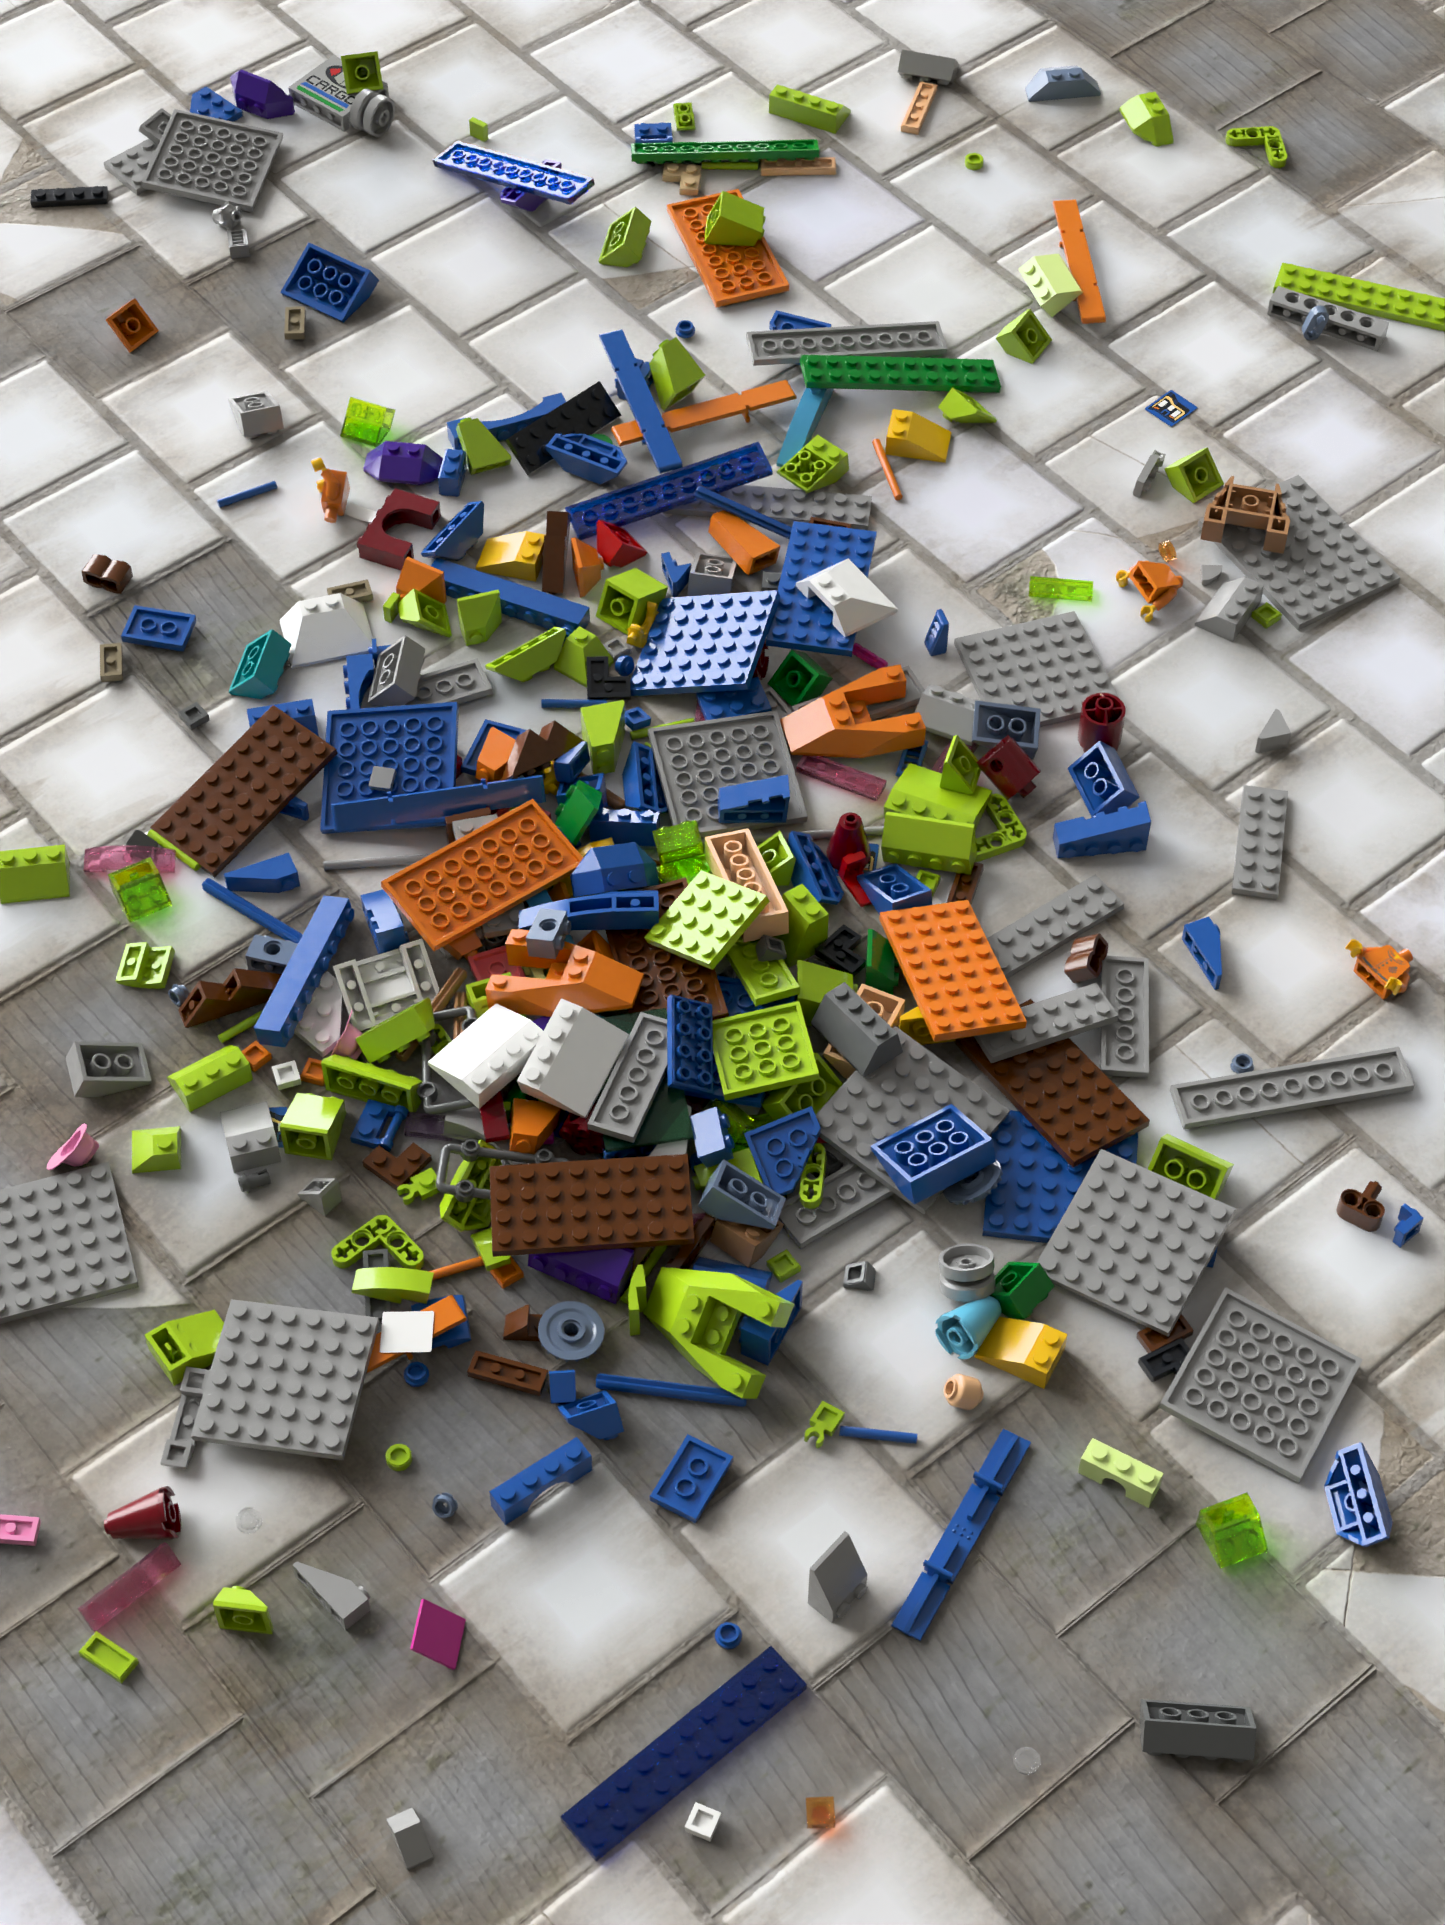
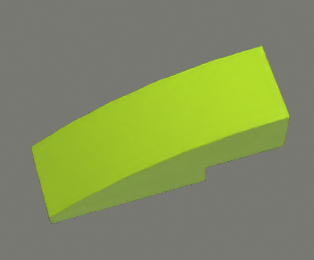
[351,1267,434,1304]

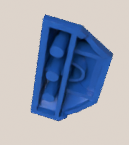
[546,434,627,484]
[421,501,484,561]
[622,741,668,814]
[788,831,844,905]
[570,842,659,897]
[1324,1442,1393,1547]

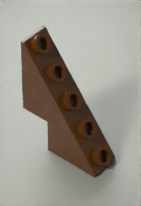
[542,511,571,595]
[500,720,584,781]
[178,968,282,1028]

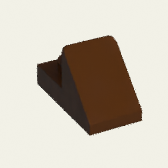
[503,1305,542,1342]

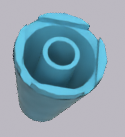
[935,1296,1001,1359]

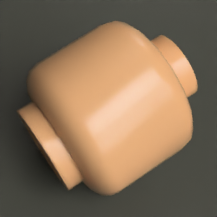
[944,1374,984,1410]

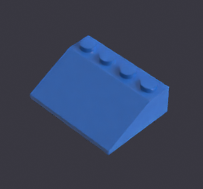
[280,242,379,323]
[871,1104,996,1205]

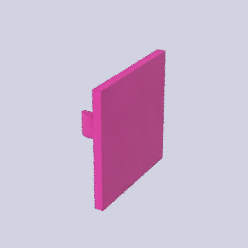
[410,1599,466,1670]

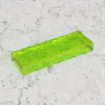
[1028,576,1093,602]

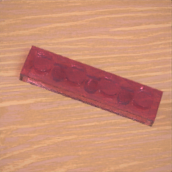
[796,755,887,801]
[78,1542,181,1632]

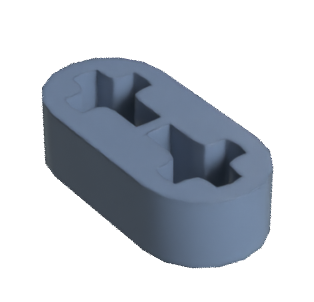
[1302,305,1329,340]

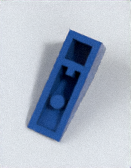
[224,852,300,893]
[1182,916,1222,990]

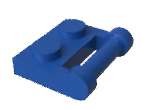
[634,122,673,143]
[350,1099,409,1152]

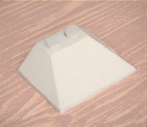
[796,558,898,637]
[280,593,373,669]
[333,939,440,1031]

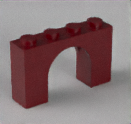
[357,488,441,571]

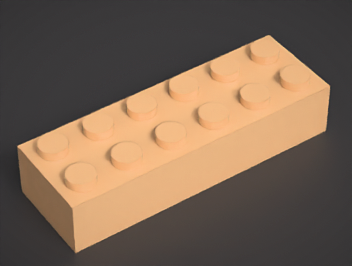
[705,828,789,942]

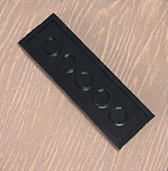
[505,381,621,475]

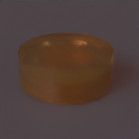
[1158,540,1176,562]

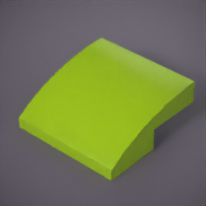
[115,942,175,989]
[628,1264,647,1336]

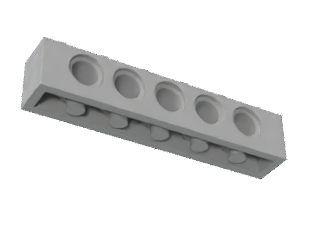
[1267,286,1389,352]

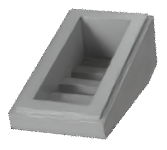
[227,228,250,259]

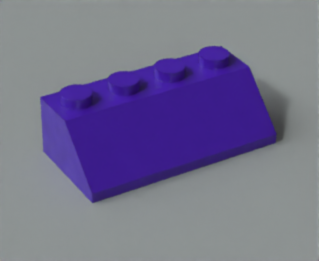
[528,1248,634,1304]

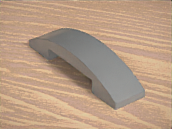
[160,1367,210,1469]

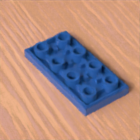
[667,994,713,1096]

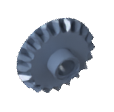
[943,1160,1003,1205]
[538,1301,604,1362]

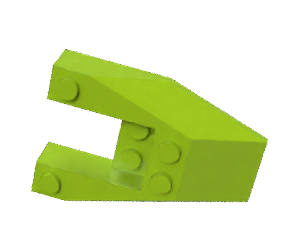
[643,1267,794,1399]

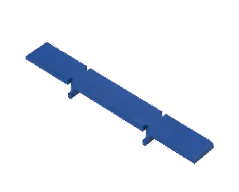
[599,329,683,474]
[331,775,546,831]
[891,1429,1031,1641]

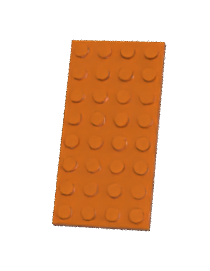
[667,189,789,307]
[381,799,583,952]
[879,900,1027,1042]

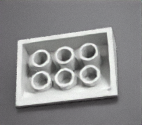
[517,998,629,1119]
[428,1003,543,1109]

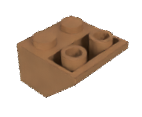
[710,1219,784,1268]

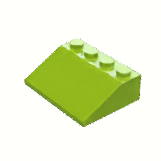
[884,763,993,831]

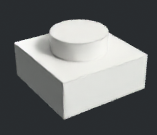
[272,1060,301,1090]
[685,1802,721,1842]

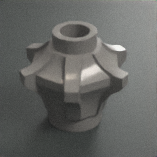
[212,201,241,231]

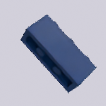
[589,808,661,847]

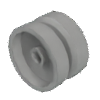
[349,89,395,137]
[939,1244,996,1302]

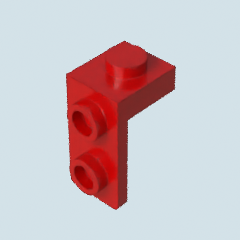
[838,851,872,907]

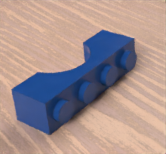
[489,1437,592,1525]

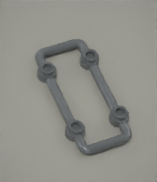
[417,1006,477,1115]
[436,1139,568,1203]

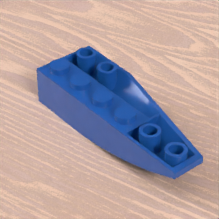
[519,890,659,931]

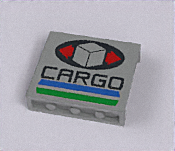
[288,55,389,132]

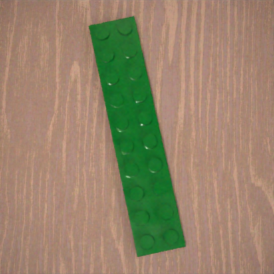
[631,139,819,164]
[800,354,1001,393]

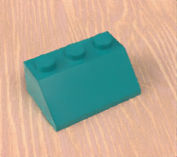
[228,629,292,699]

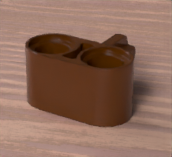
[1336,1181,1385,1232]

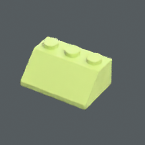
[1019,253,1083,317]

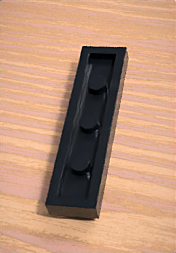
[30,186,109,208]

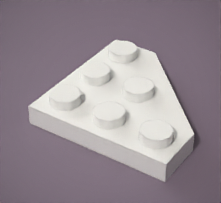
[294,971,343,1057]

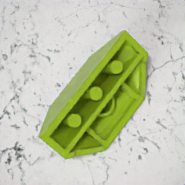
[1119,91,1174,147]
[485,627,566,682]
[439,1139,502,1232]

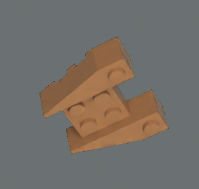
[1200,476,1290,554]

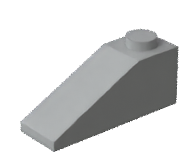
[293,1562,371,1631]

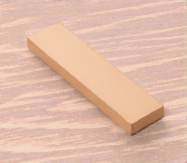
[901,82,938,135]
[760,157,836,176]

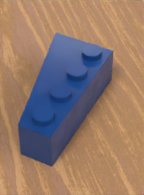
[1053,801,1151,858]

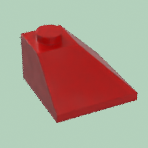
[597,519,648,568]

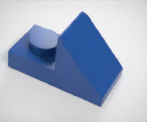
[661,552,692,597]

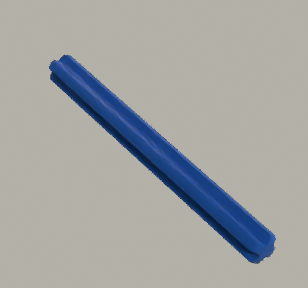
[695,486,792,539]
[202,878,303,944]
[596,1373,747,1407]

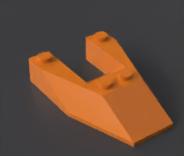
[780,664,926,758]
[485,929,644,1017]

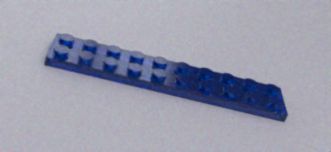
[433,141,595,205]
[565,441,773,540]
[560,1646,807,1862]

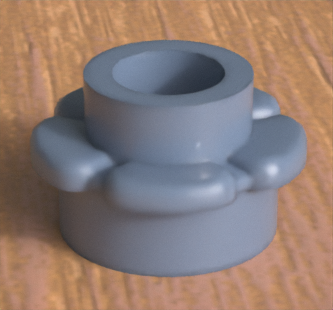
[168,984,190,1006]
[1230,1053,1254,1074]
[432,1492,458,1518]

